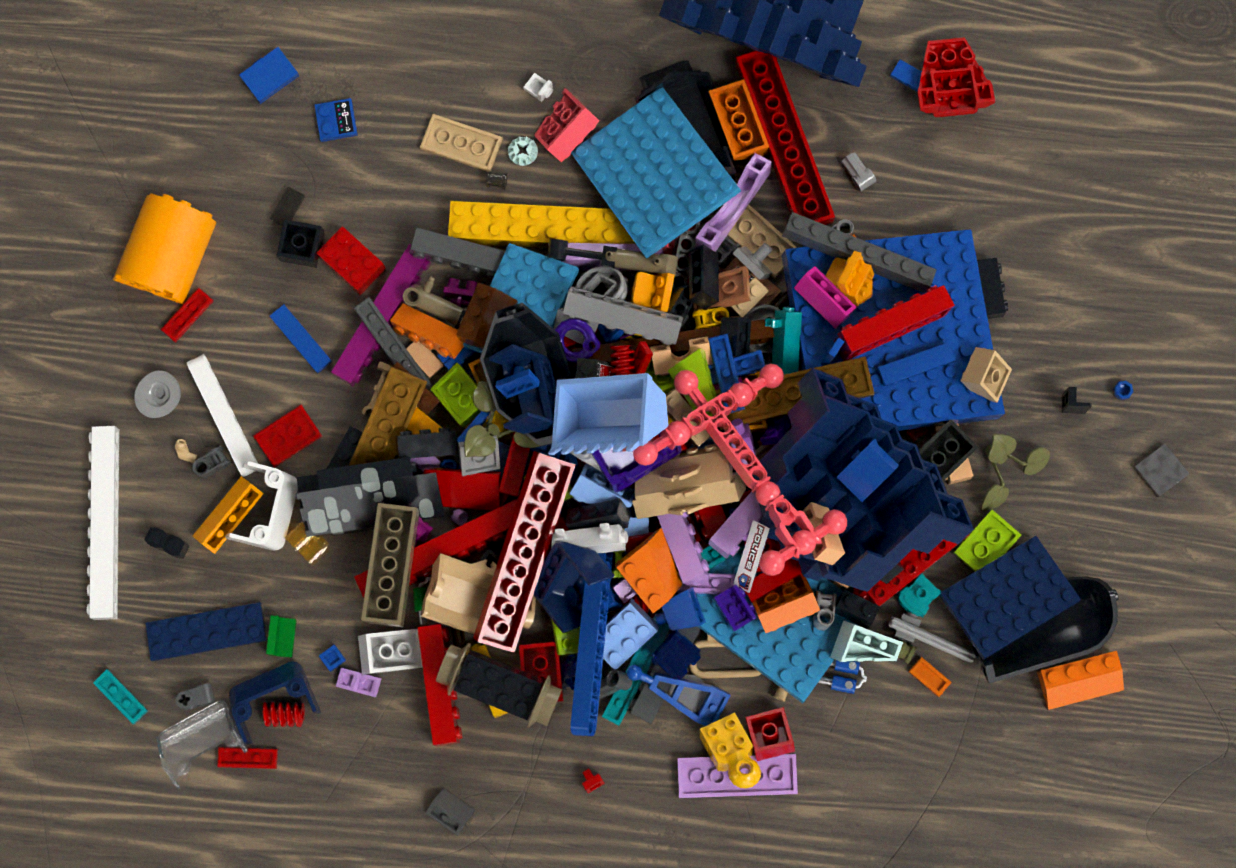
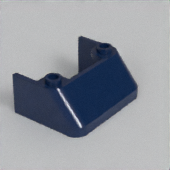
[489,344,556,434]
[534,541,614,633]
[229,661,321,744]

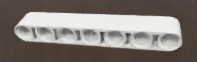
[186,354,258,477]

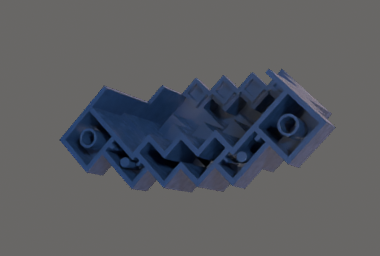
[659,0,867,87]
[752,368,974,592]

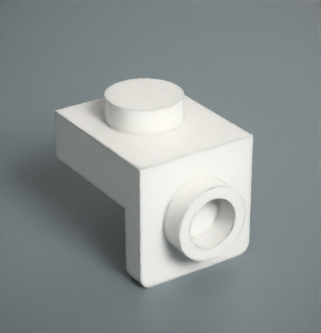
[523,73,553,102]

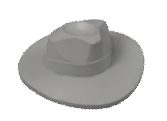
[134,370,181,418]

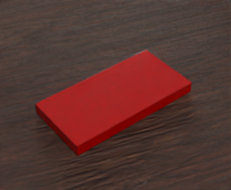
[424,467,501,510]

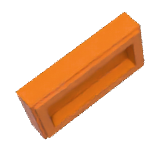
[909,657,952,698]

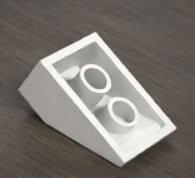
[358,629,423,675]

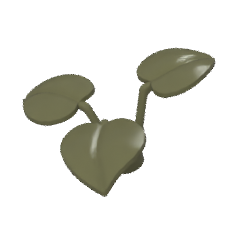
[464,381,539,457]
[980,434,1050,511]

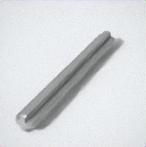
[888,617,976,662]

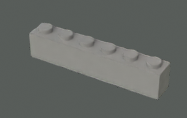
[563,287,683,345]

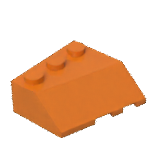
[615,527,682,613]
[752,574,820,633]

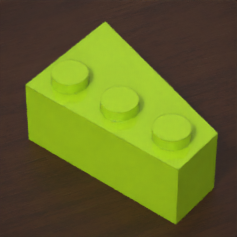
[668,348,717,416]

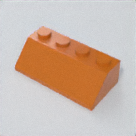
[709,79,769,160]
[1037,651,1124,710]

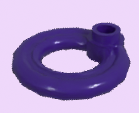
[555,318,600,364]

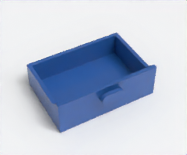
[239,47,299,104]
[837,439,899,502]

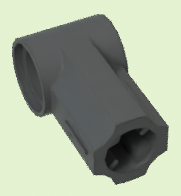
[599,670,633,699]

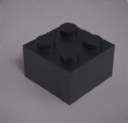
[276,219,325,268]

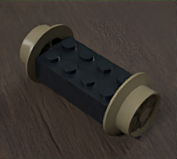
[436,643,562,728]

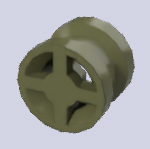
[897,640,917,664]

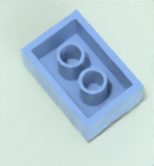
[603,599,659,670]

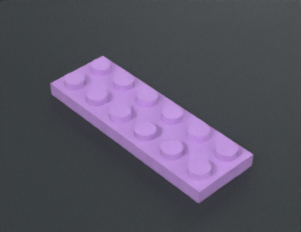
[678,754,798,798]

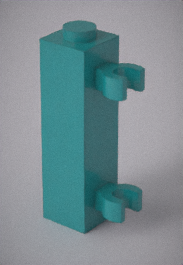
[765,307,802,375]

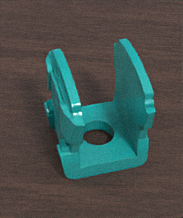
[897,573,942,618]

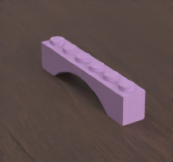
[695,153,771,252]

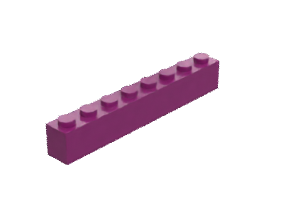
[331,243,431,387]

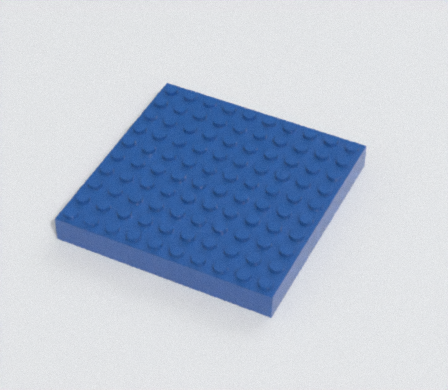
[781,229,1005,431]

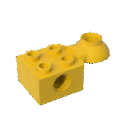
[700,713,761,788]

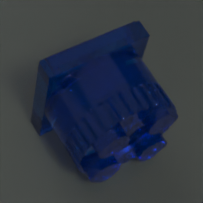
[651,629,701,680]

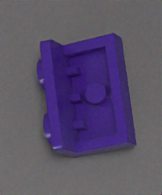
[713,584,757,632]

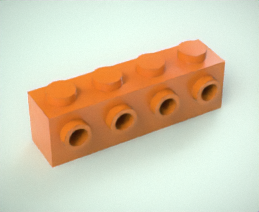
[390,303,464,359]

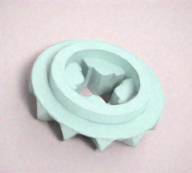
[508,136,538,166]

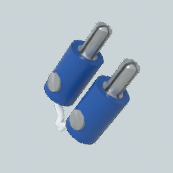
[818,659,867,694]

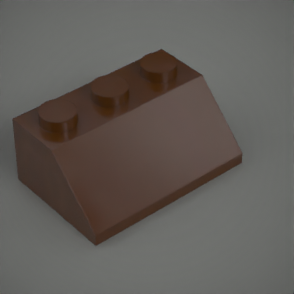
[456,283,518,349]

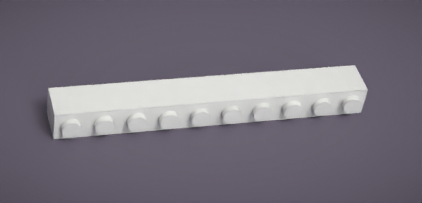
[87,426,119,620]

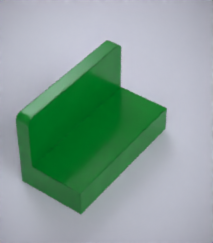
[266,615,297,658]

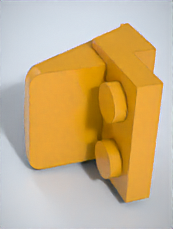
[825,251,874,306]
[631,272,675,313]

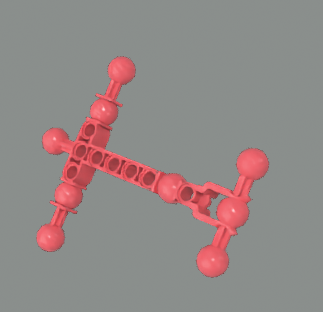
[633,363,847,576]

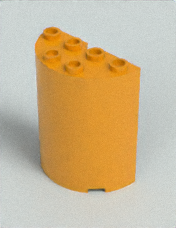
[113,193,217,305]

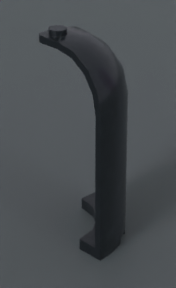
[972,576,1119,684]

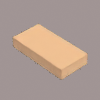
[406,342,444,379]

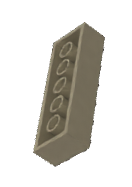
[361,503,419,627]

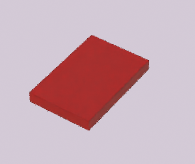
[254,404,323,468]

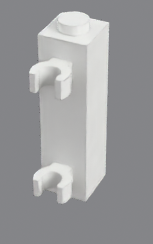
[552,523,628,553]

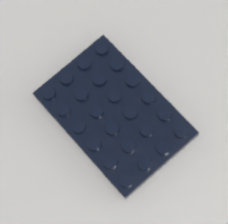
[939,536,1081,660]

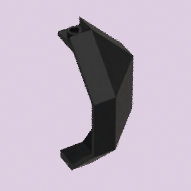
[480,302,573,446]

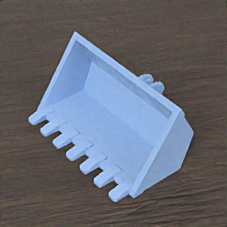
[548,373,668,455]

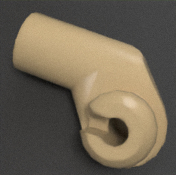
[175,439,199,463]

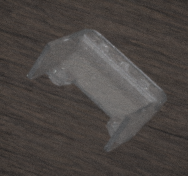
[156,701,248,789]

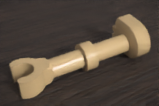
[362,361,391,415]

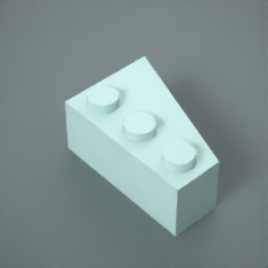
[830,621,903,662]

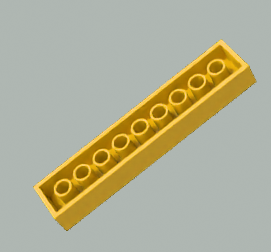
[448,201,636,248]

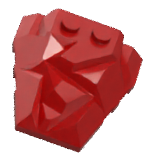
[917,37,995,117]

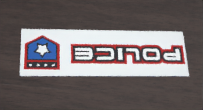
[733,520,770,593]

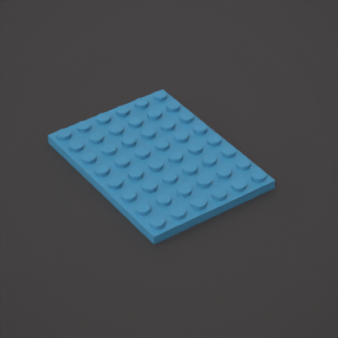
[571,87,741,259]
[696,550,859,703]

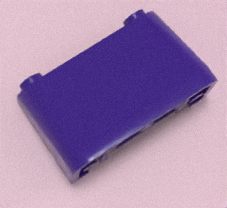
[591,431,682,493]

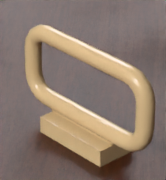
[688,634,762,679]

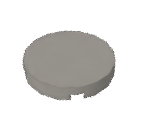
[669,674,708,713]

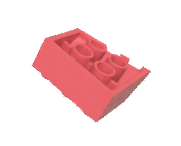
[534,88,599,163]

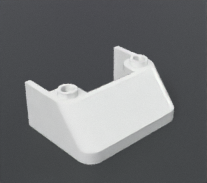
[225,461,298,551]

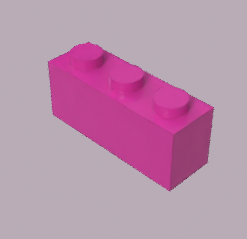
[794,266,856,329]

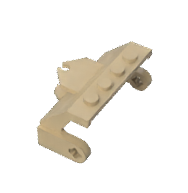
[632,443,746,519]
[421,553,536,634]

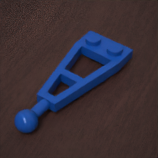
[627,665,731,726]

